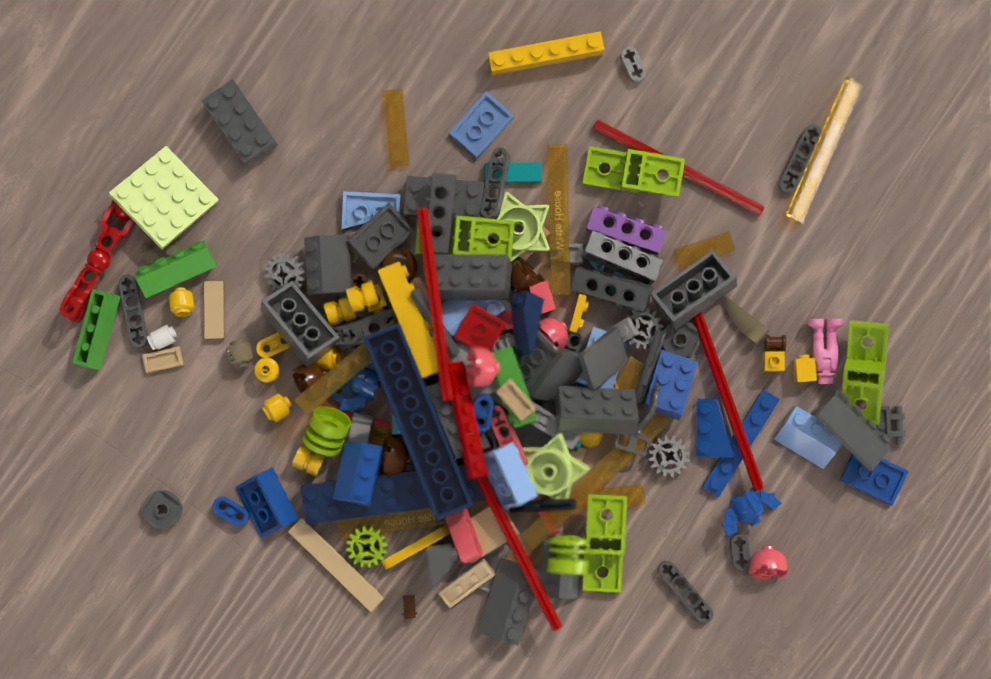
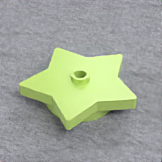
[489,192,550,262]
[522,433,590,499]

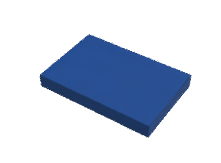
[839,454,909,506]

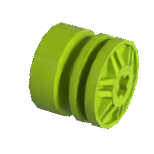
[302,406,352,456]
[547,535,590,574]

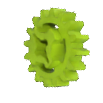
[346,525,388,568]

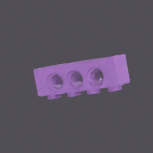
[586,205,667,255]

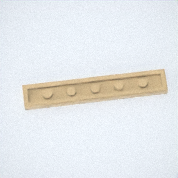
[288,518,385,612]

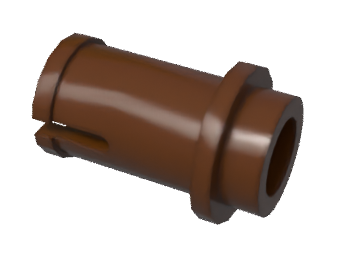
[402,595,418,619]

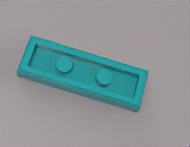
[485,162,542,183]

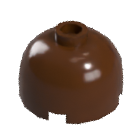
[380,248,418,283]
[510,259,545,293]
[292,364,328,403]
[380,436,411,475]

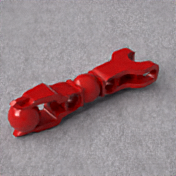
[60,200,136,322]

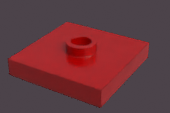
[454,303,507,351]

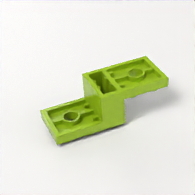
[582,146,685,197]
[415,216,515,260]
[842,320,889,425]
[582,494,627,593]

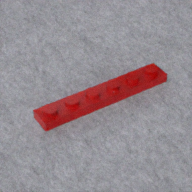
[449,361,488,479]

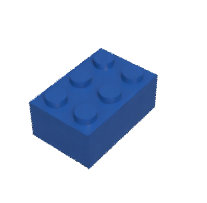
[642,350,698,420]

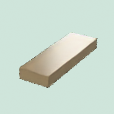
[204,281,225,339]
[438,558,496,608]

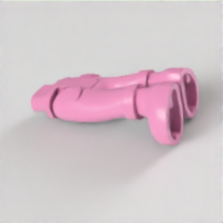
[808,319,844,384]

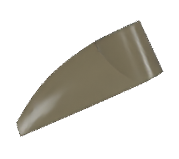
[723,296,769,345]

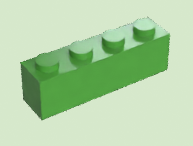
[135,240,216,298]
[73,289,121,370]
[492,346,538,428]

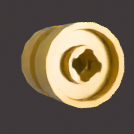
[346,281,380,313]
[324,296,357,327]
[291,443,327,477]

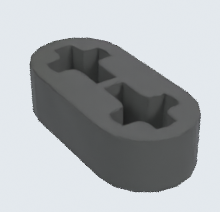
[730,534,750,571]

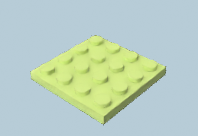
[109,146,219,249]

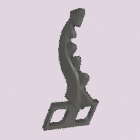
[614,382,660,457]

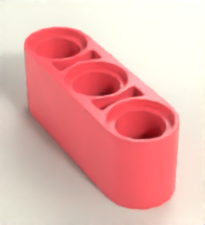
[445,508,483,564]

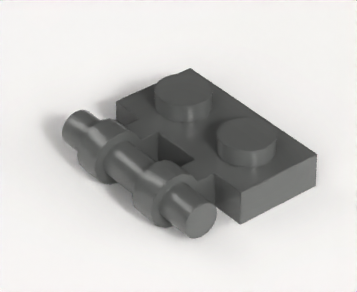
[876,406,905,445]

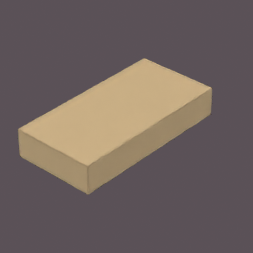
[142,346,184,373]
[496,379,537,421]

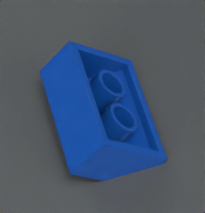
[332,442,384,507]
[236,467,298,538]

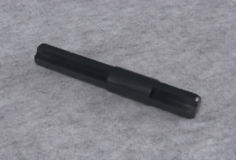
[510,499,577,513]

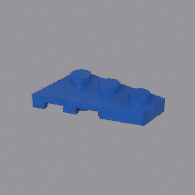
[696,399,735,458]

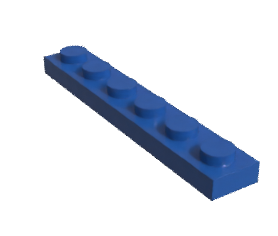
[702,389,780,497]

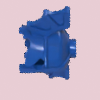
[340,345,381,413]
[721,487,782,537]

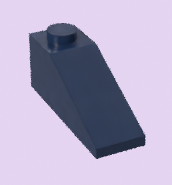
[511,291,544,356]

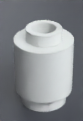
[147,325,177,350]

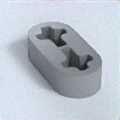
[621,47,646,83]

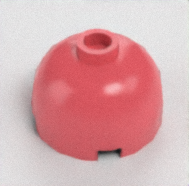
[538,318,568,350]
[466,348,500,387]
[749,546,788,579]

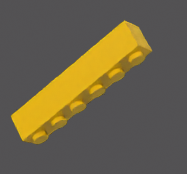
[488,31,605,76]
[378,262,438,380]

